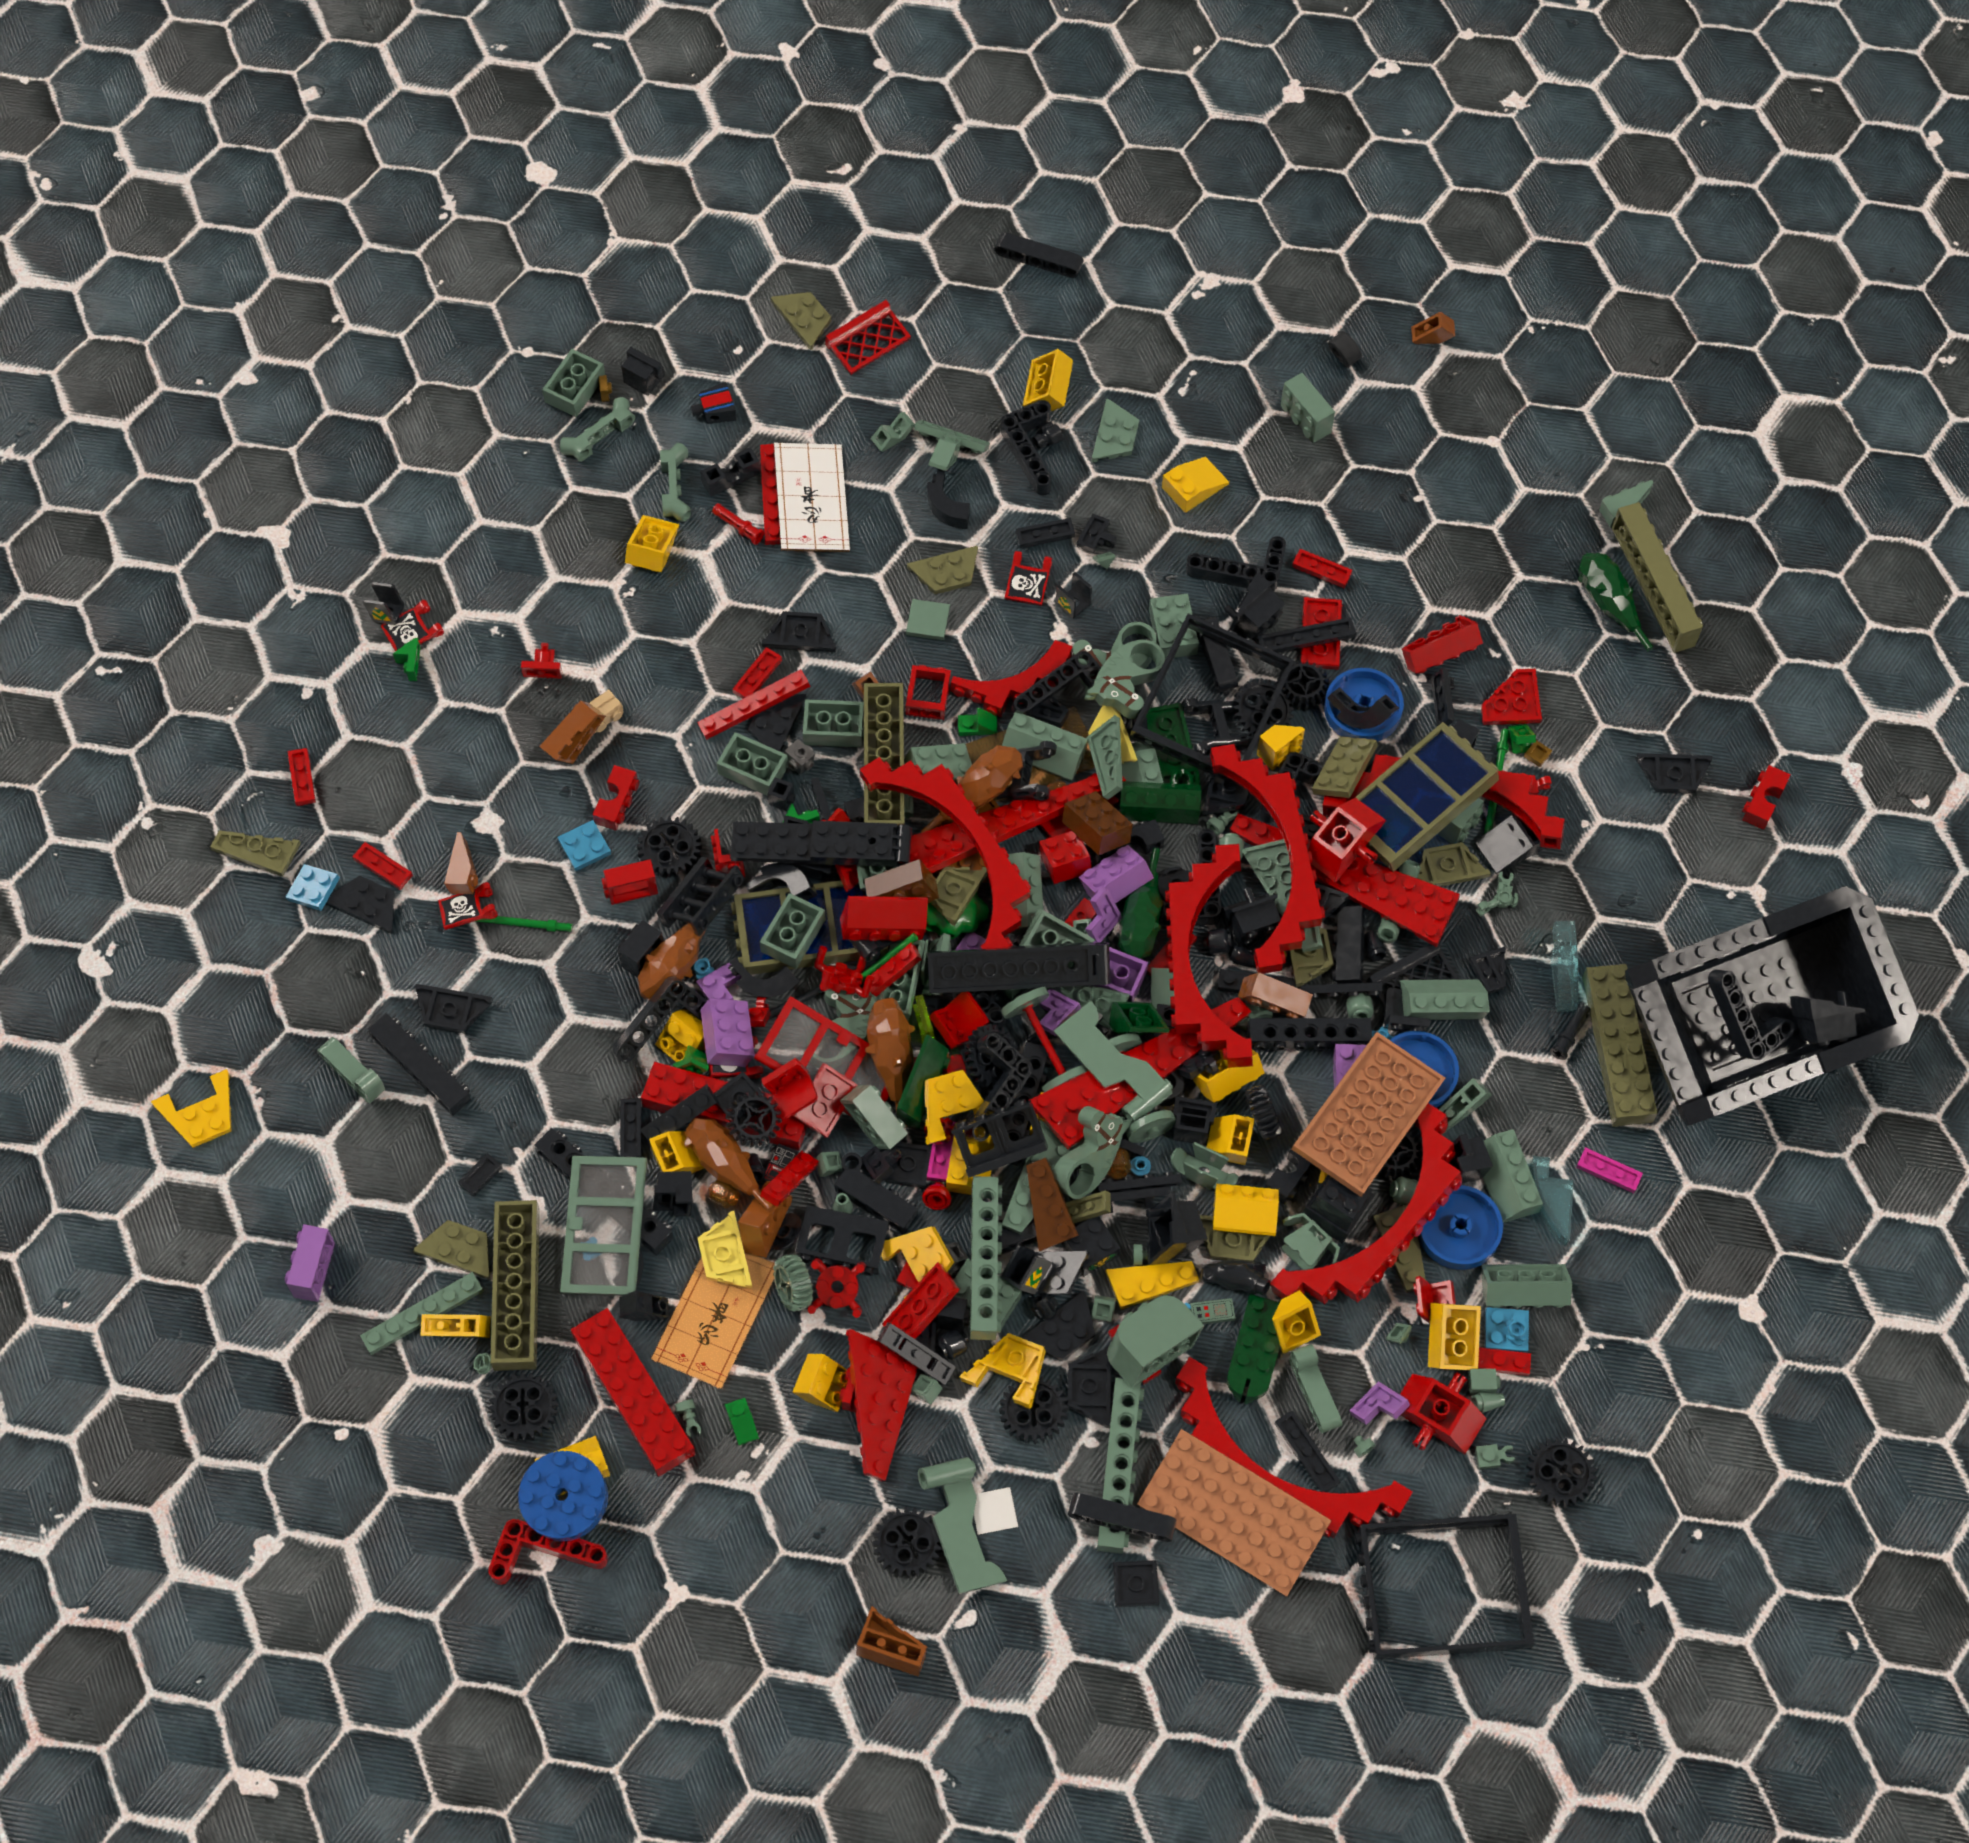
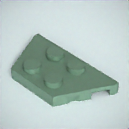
[1092,399,1139,463]

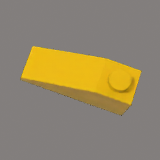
[421,1314,491,1338]

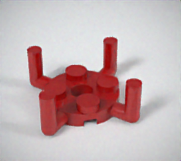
[814,946,874,999]
[808,1258,866,1318]

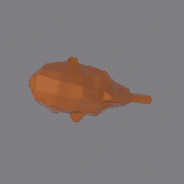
[921,745,1023,832]
[638,923,707,1000]
[865,998,915,1128]
[684,1118,774,1212]

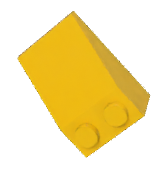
[1162,457,1229,513]
[625,515,679,572]

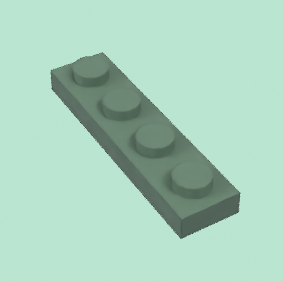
[914,420,990,454]

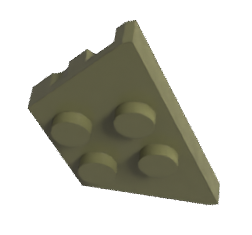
[771,292,831,350]
[907,546,978,594]
[1417,842,1491,887]
[930,867,988,926]
[1289,927,1333,988]
[1200,1215,1270,1261]
[413,1220,490,1280]

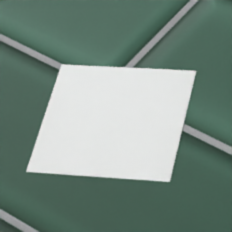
[974,1487,1018,1535]

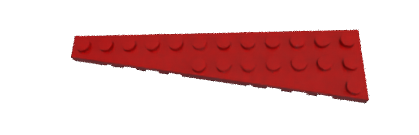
[910,776,1126,873]
[1230,814,1460,947]
[1030,997,1251,1149]

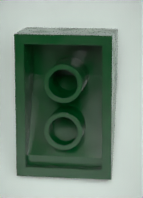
[1109,1001,1169,1035]

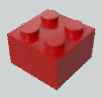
[1039,831,1091,884]

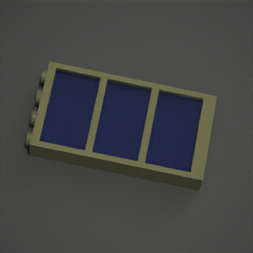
[1356,722,1499,872]
[731,881,888,975]

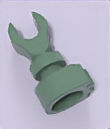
[1206,810,1239,836]
[674,1399,701,1438]

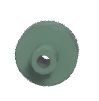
[1133,1244,1148,1265]
[1353,1435,1376,1458]

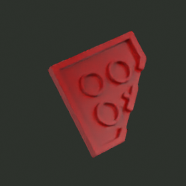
[1481,668,1542,725]

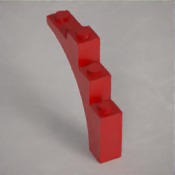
[950,640,1073,718]

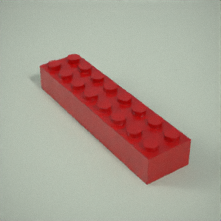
[641,1061,808,1151]
[570,1308,696,1477]

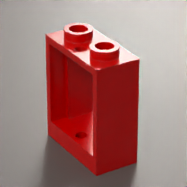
[905,665,951,720]
[601,859,658,905]

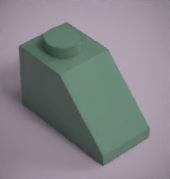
[929,434,962,471]

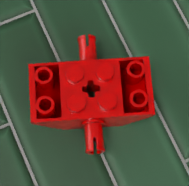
[1308,797,1386,883]
[1399,1373,1487,1454]

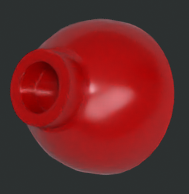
[922,1182,951,1210]

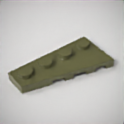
[210,830,301,877]
[1373,1205,1426,1293]

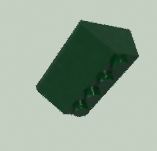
[1120,781,1201,824]
[896,1034,951,1130]

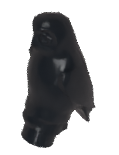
[1200,1260,1271,1296]

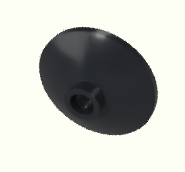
[771,1213,803,1251]

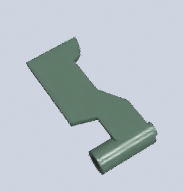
[1054,1001,1173,1123]
[918,1457,1007,1594]

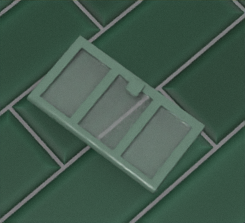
[560,1156,647,1296]

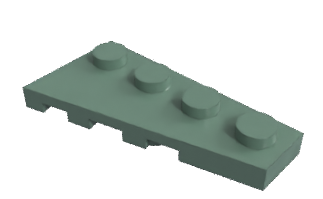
[1087,715,1123,800]

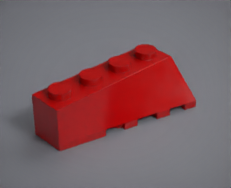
[1402,615,1483,674]

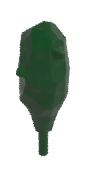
[1578,553,1654,651]
[1118,848,1164,959]

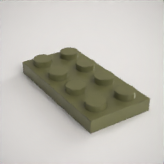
[1312,736,1378,798]

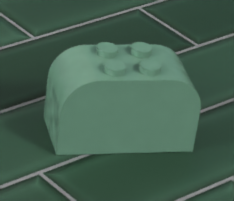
[1107,1296,1204,1388]

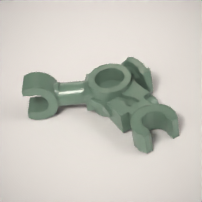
[1476,871,1518,916]

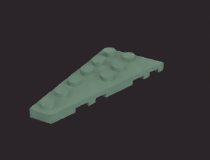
[1242,839,1323,952]
[1002,1120,1085,1234]

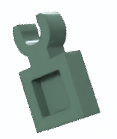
[1475,1444,1515,1470]

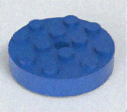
[1324,668,1404,742]
[1390,1031,1459,1108]
[1418,1185,1503,1270]
[518,1451,608,1541]

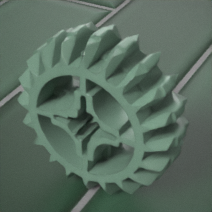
[773,1254,813,1312]

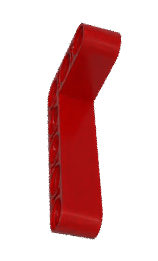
[488,1519,608,1585]

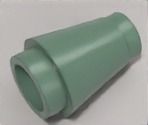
[832,1193,853,1214]
[1471,1392,1505,1413]

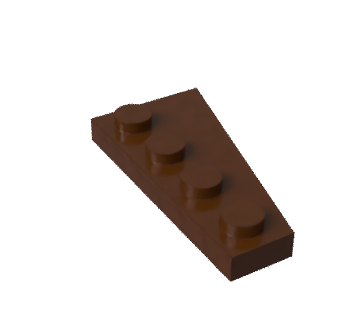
[1026,1157,1079,1252]

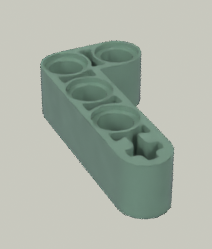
[317,1037,385,1104]
[1289,1344,1342,1433]

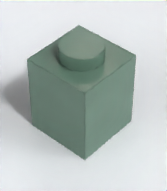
[1467,1369,1500,1396]

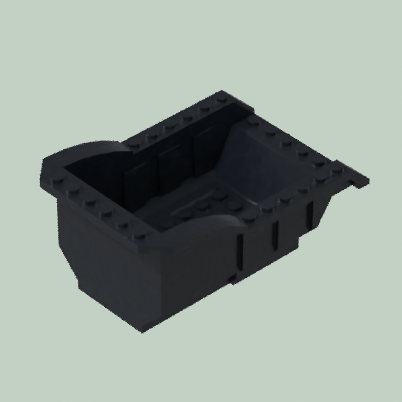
[1625,886,1919,1126]

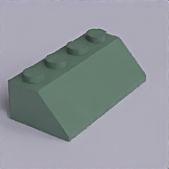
[1002,711,1088,782]
[1008,852,1043,935]
[879,940,925,1021]
[1400,979,1490,1020]
[1483,1129,1543,1223]
[1481,1264,1572,1308]

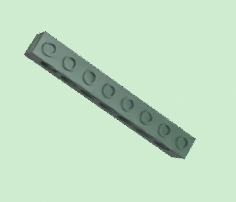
[970,1176,1002,1340]
[1097,1378,1144,1554]

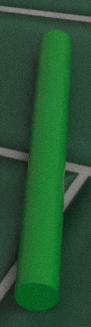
[862,933,918,983]

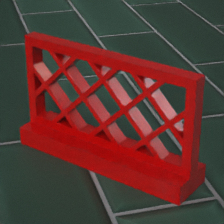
[825,300,911,375]

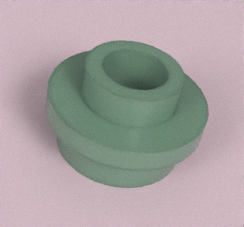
[473,1353,492,1375]

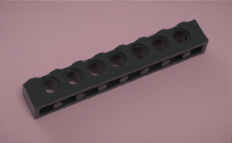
[534,1128,674,1256]

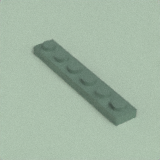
[360,1272,484,1355]

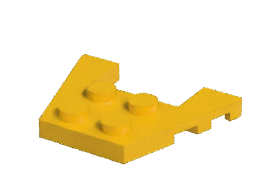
[151,1069,232,1148]
[924,1070,988,1145]
[882,1226,954,1299]
[960,1333,1046,1409]

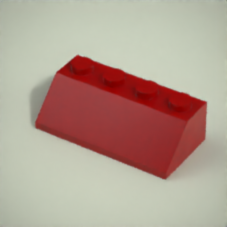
[840,896,928,941]

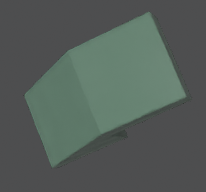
[871,412,915,452]

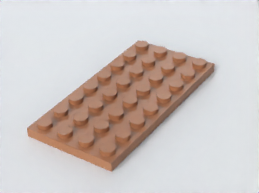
[1292,1032,1445,1197]
[1137,1429,1332,1596]

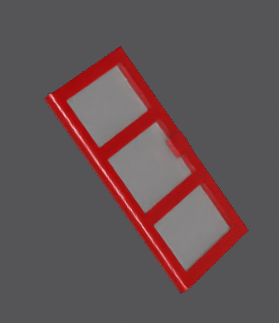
[754,996,889,1118]

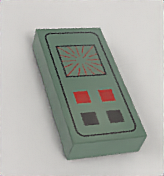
[1190,1298,1235,1324]

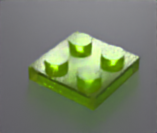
[913,994,935,1042]

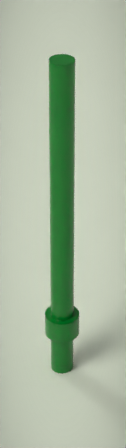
[1484,729,1509,834]
[475,916,573,932]

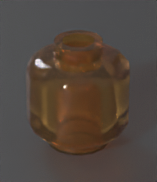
[1107,1148,1132,1179]
[708,1180,740,1209]

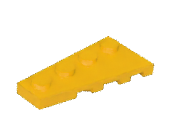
[1106,1261,1200,1310]

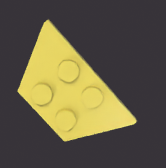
[1088,705,1137,764]
[697,1211,753,1288]

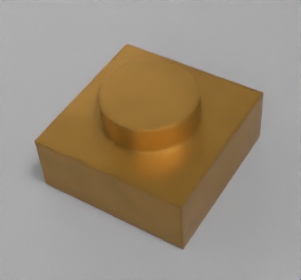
[599,375,612,402]
[1524,740,1552,767]

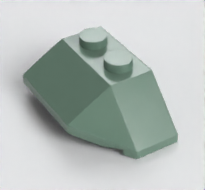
[1122,742,1163,783]

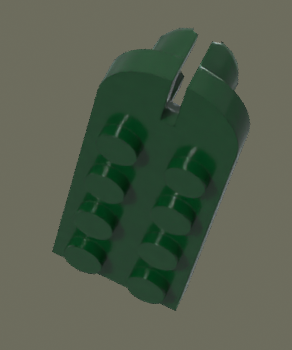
[1146,703,1200,785]
[1227,1294,1280,1404]

